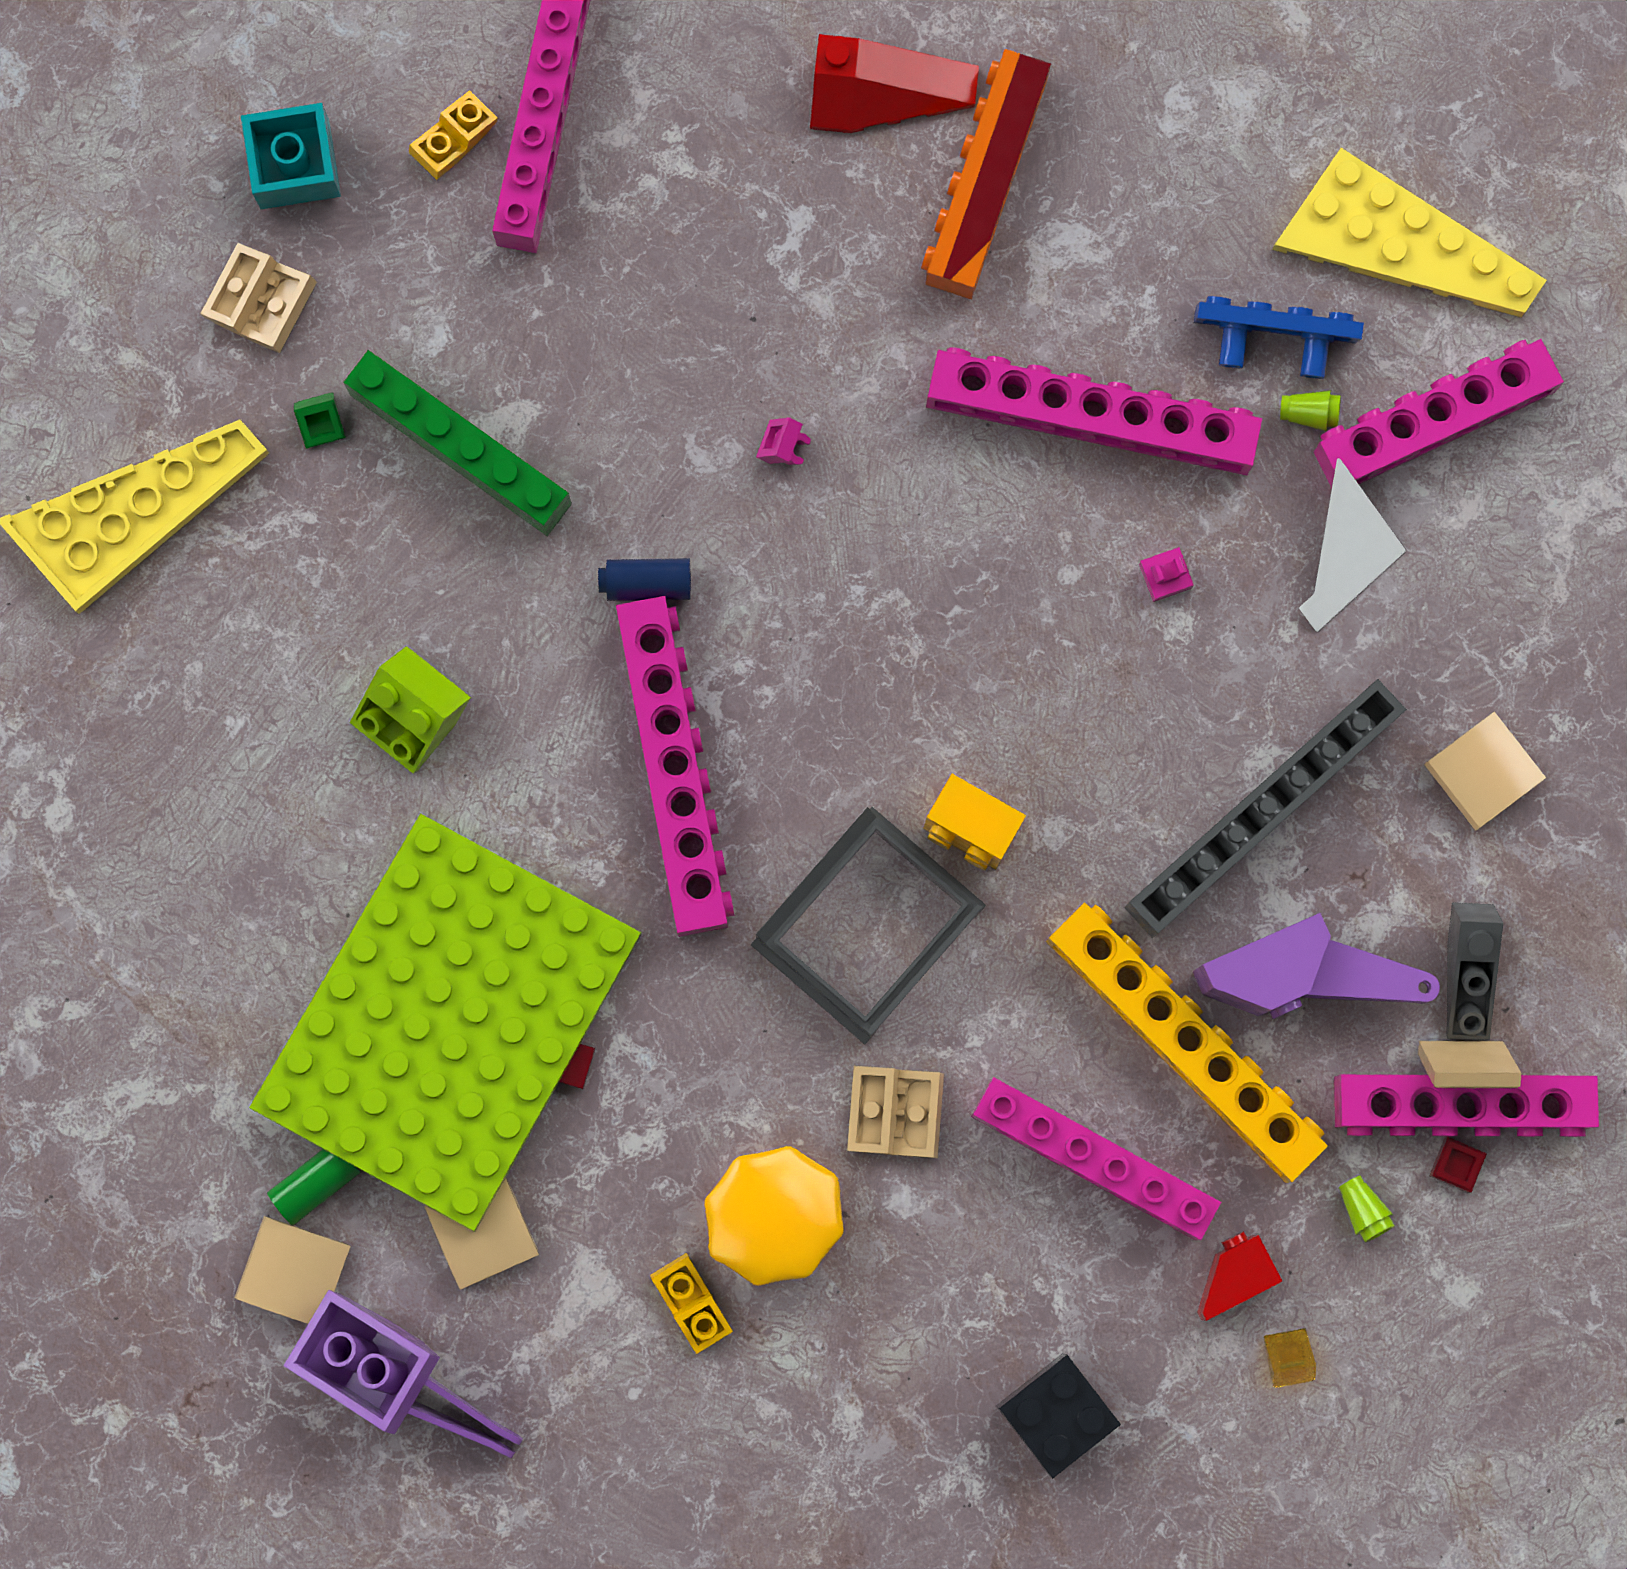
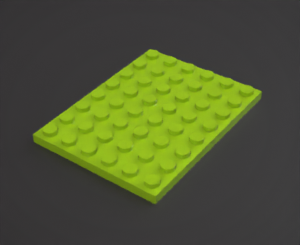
[249,813,641,1232]

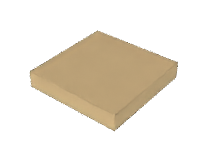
[1418,1041,1521,1088]

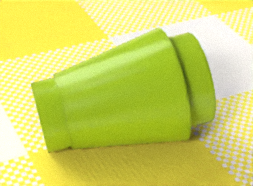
[1280,390,1341,432]
[1339,1175,1395,1243]

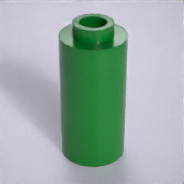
[267,1149,361,1226]

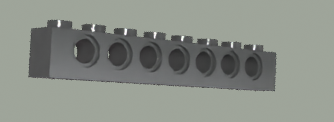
[1124,679,1407,939]

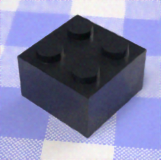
[996,1353,1121,1479]

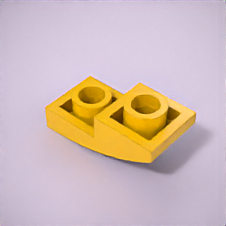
[409,90,498,180]
[650,1253,733,1354]

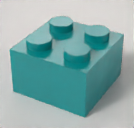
[241,103,341,210]

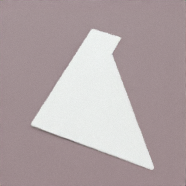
[1299,458,1406,632]

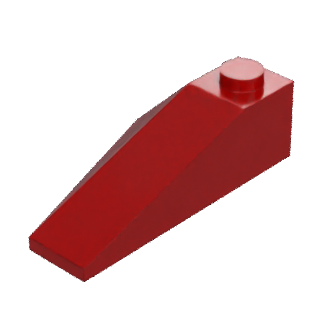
[810,34,979,133]

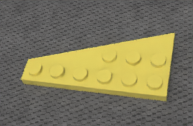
[1272,148,1547,317]
[0,420,269,614]

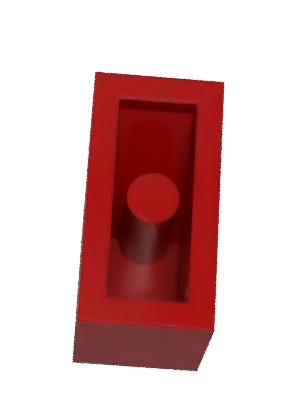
[1197,1231,1283,1321]

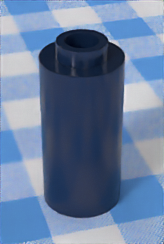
[598,558,691,601]

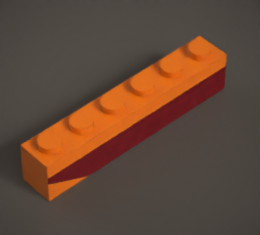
[921,49,1051,300]

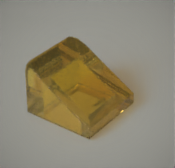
[1263,1328,1316,1388]

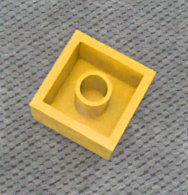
[923,774,1026,871]

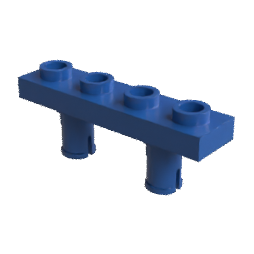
[1193,296,1364,379]

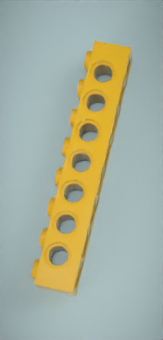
[1046,902,1328,1183]

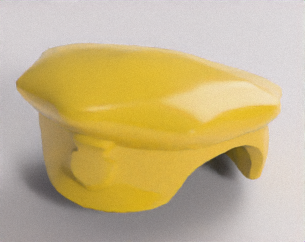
[704,1146,844,1286]

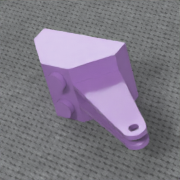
[1193,913,1440,1019]
[283,1290,523,1458]

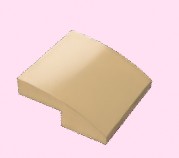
[200,243,317,353]
[1424,711,1546,831]
[847,1066,944,1158]
[425,1177,539,1290]
[234,1216,350,1324]

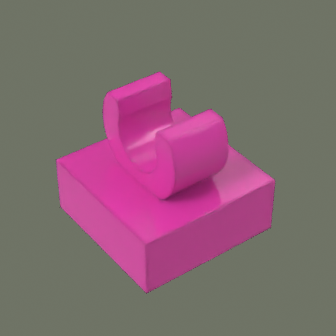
[756,417,811,465]
[1139,547,1194,602]

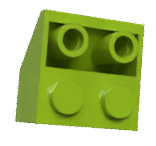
[349,646,471,774]

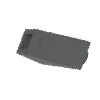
[1446,902,1503,1040]

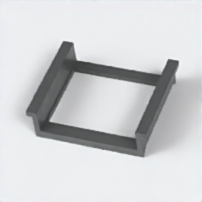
[751,807,986,1045]

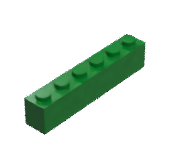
[343,350,572,537]

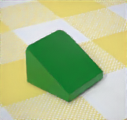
[294,392,346,449]

